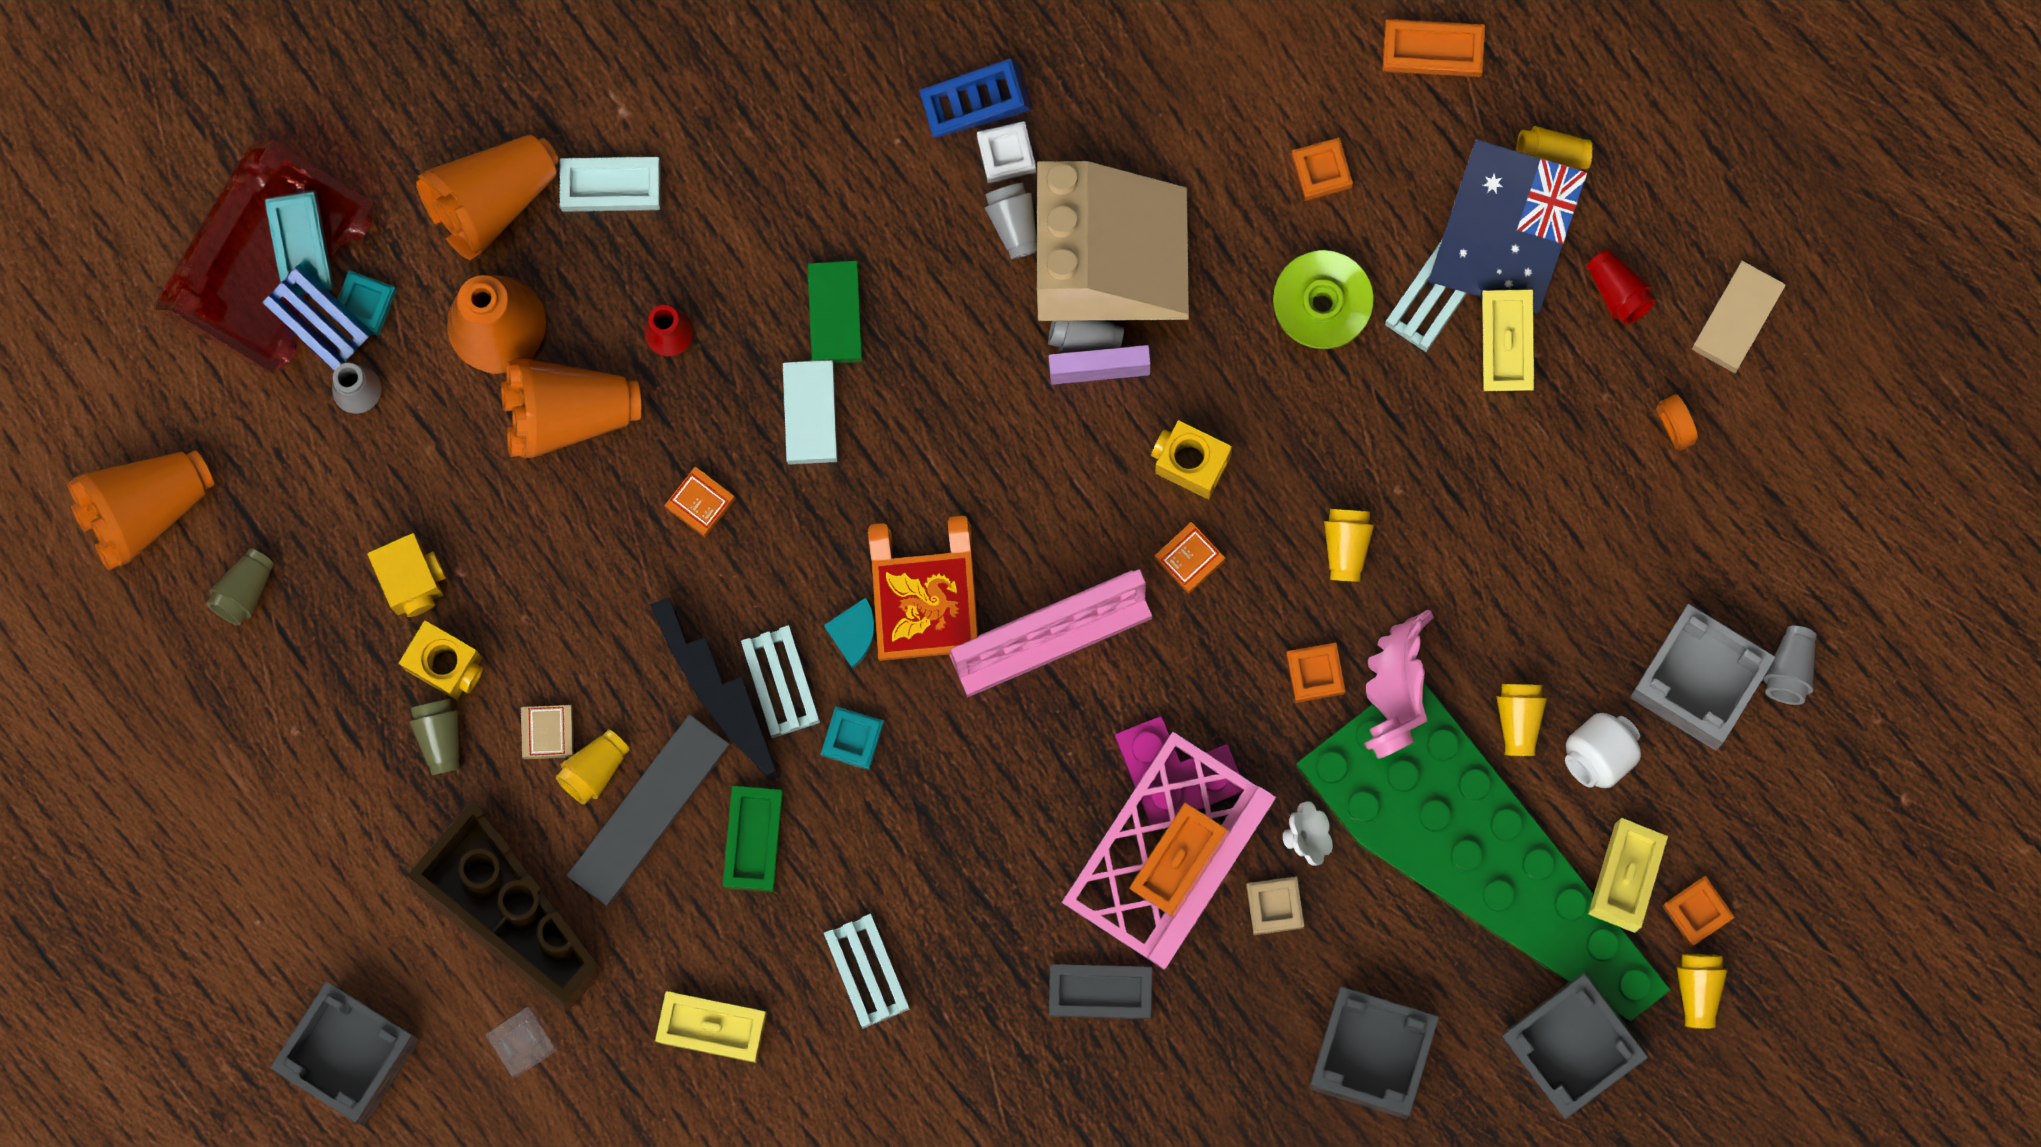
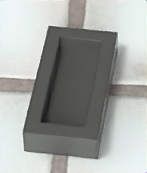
[1049,964,1152,1020]

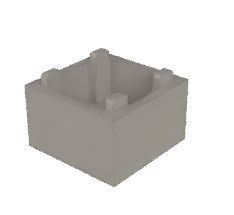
[1630,604,1776,751]

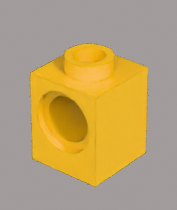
[1151,420,1232,500]
[399,620,483,700]

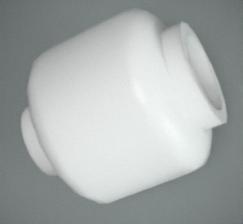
[1565,713,1641,788]

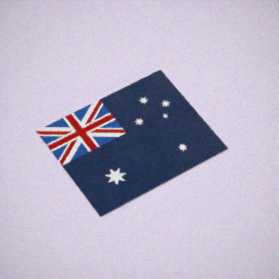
[1428,139,1587,314]

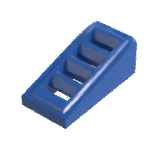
[919,58,1033,138]

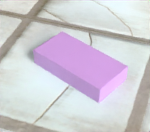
[1049,345,1150,385]

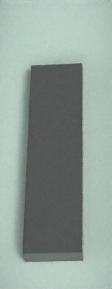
[567,714,731,907]

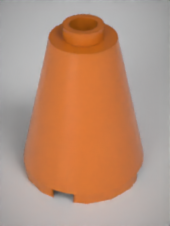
[416,134,559,260]
[447,275,547,374]

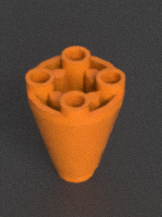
[501,358,641,458]
[67,450,214,570]

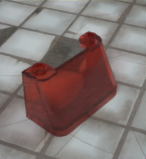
[155,139,374,373]

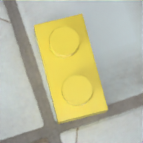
[1482,290,1534,391]
[1588,818,1668,933]
[655,991,767,1063]

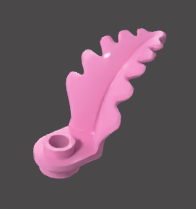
[1365,610,1434,759]

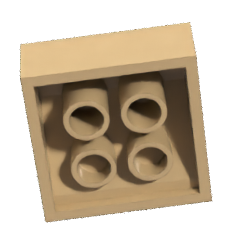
[1037,161,1189,321]

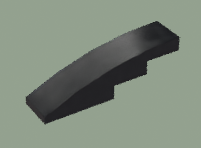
[650,598,779,781]

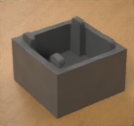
[1502,971,1648,1119]
[270,981,420,1126]
[1308,986,1439,1119]

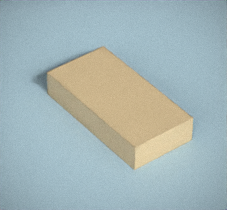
[1692,261,1786,373]

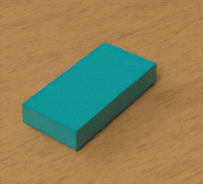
[265,190,334,297]

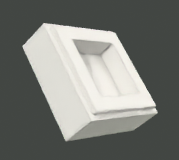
[976,121,1036,183]

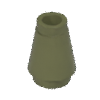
[206,548,274,626]
[408,699,461,775]

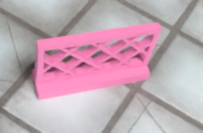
[949,569,1152,697]
[1062,732,1276,970]

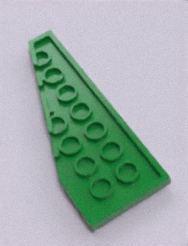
[1296,682,1670,1023]

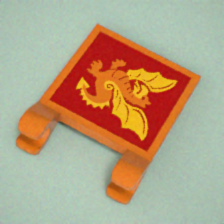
[868,516,978,661]

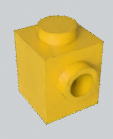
[367,533,446,617]

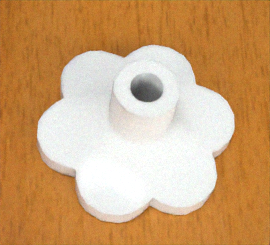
[1283,801,1333,866]

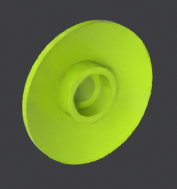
[1273,250,1373,349]

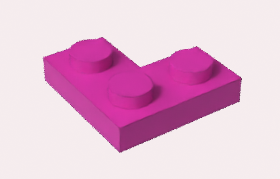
[1115,716,1243,825]

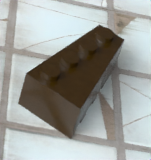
[407,798,599,1014]

